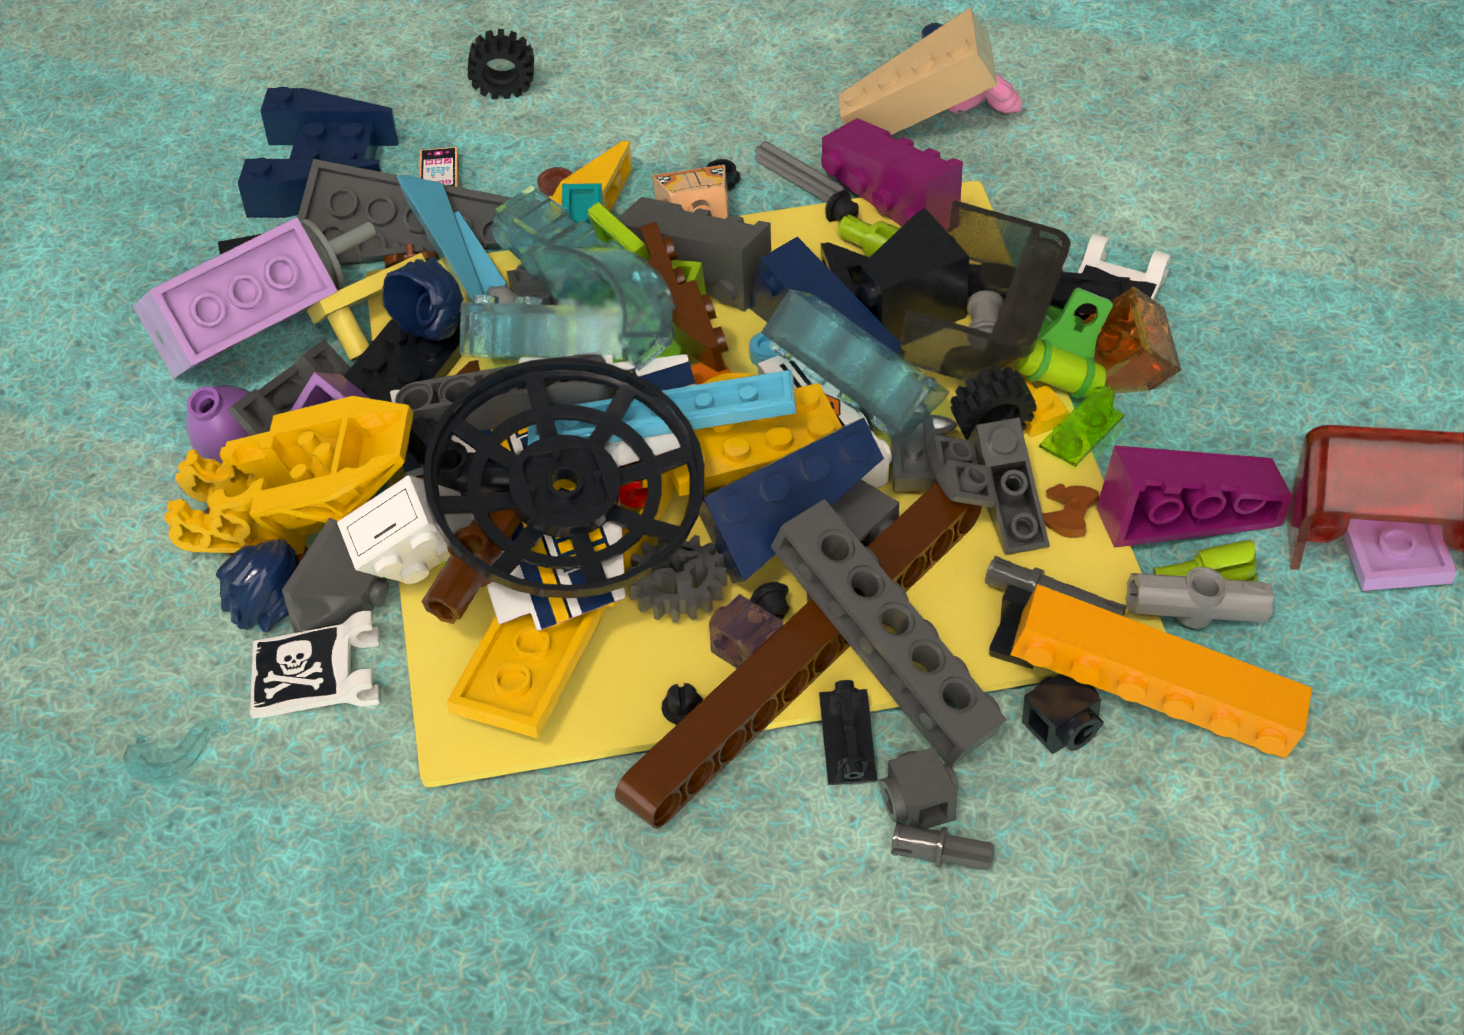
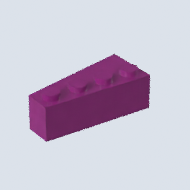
[821,118,963,231]
[1096,445,1293,548]

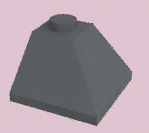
[282,518,389,633]

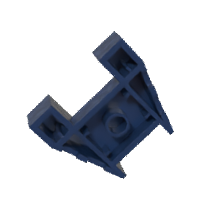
[238,87,399,218]

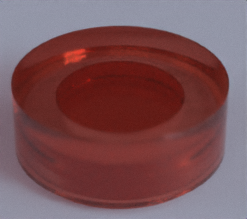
[537,167,573,200]

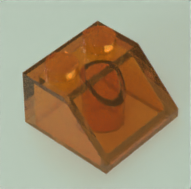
[1084,286,1181,395]

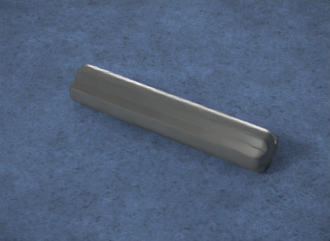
[755,141,847,203]

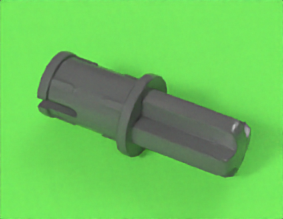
[891,822,994,869]

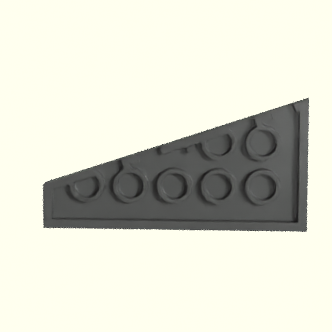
[298,159,542,266]

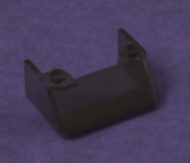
[898,200,1071,381]

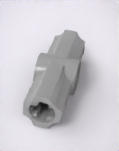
[1125,567,1274,629]

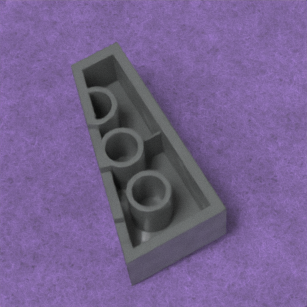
[617,197,771,312]

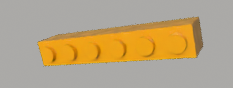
[1010,584,1312,758]

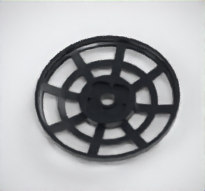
[423,357,705,598]

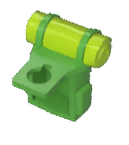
[1014,288,1113,400]

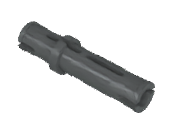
[985,556,1127,616]

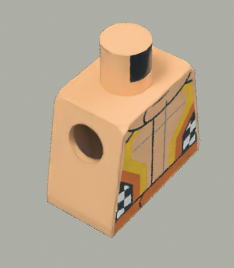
[652,165,729,219]

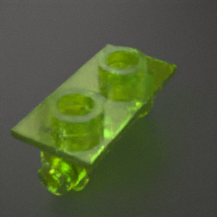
[1039,385,1125,467]

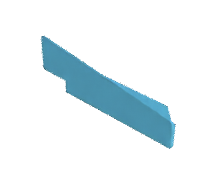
[396,175,508,329]

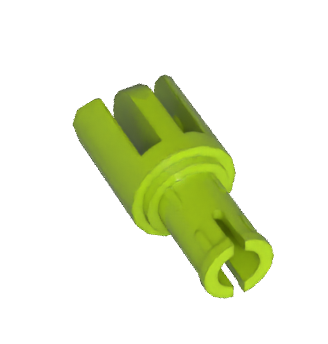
[838,215,900,257]
[1153,539,1258,582]

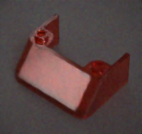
[1286,425,1464,570]

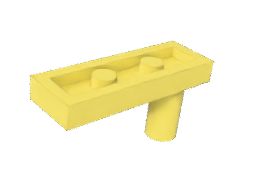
[307,253,426,361]

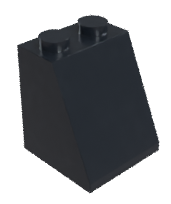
[858,208,970,344]

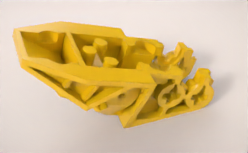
[164,396,414,555]

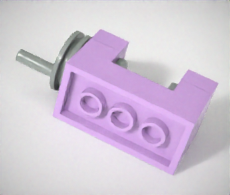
[133,217,376,378]

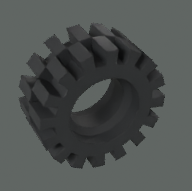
[467,29,534,99]
[950,366,1037,440]

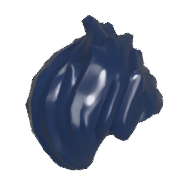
[382,257,464,341]
[215,538,299,632]

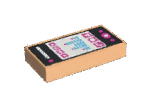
[419,147,459,187]

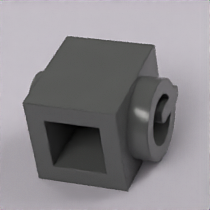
[879,747,958,829]

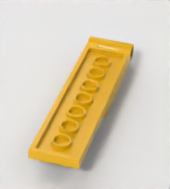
[447,454,676,738]

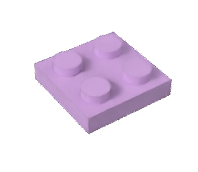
[1338,503,1457,591]

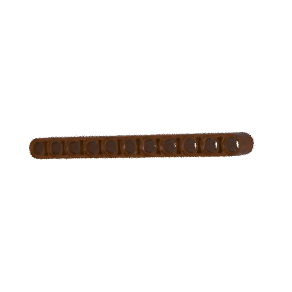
[615,482,982,829]

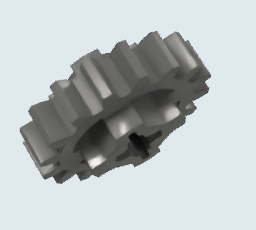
[626,535,727,623]

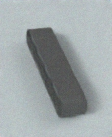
[395,353,616,431]

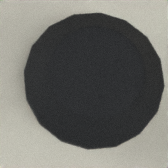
[825,190,859,222]
[749,582,790,622]
[661,683,703,725]

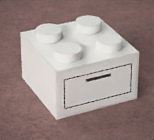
[337,475,472,584]

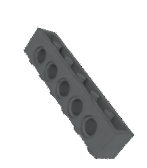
[770,499,1006,766]

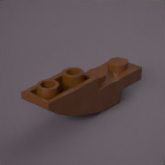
[636,222,729,372]

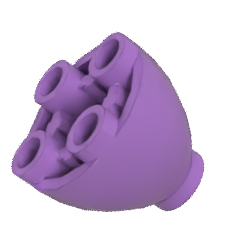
[186,385,250,464]

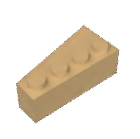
[839,7,998,135]

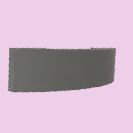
[227,340,350,436]

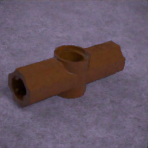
[422,492,521,624]

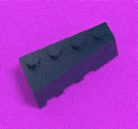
[749,236,906,397]
[699,418,884,583]

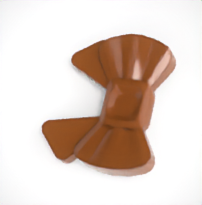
[383,244,439,268]
[1042,484,1099,538]

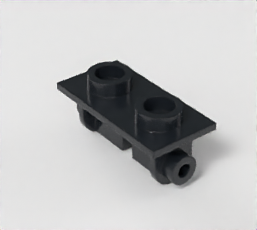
[819,680,877,785]

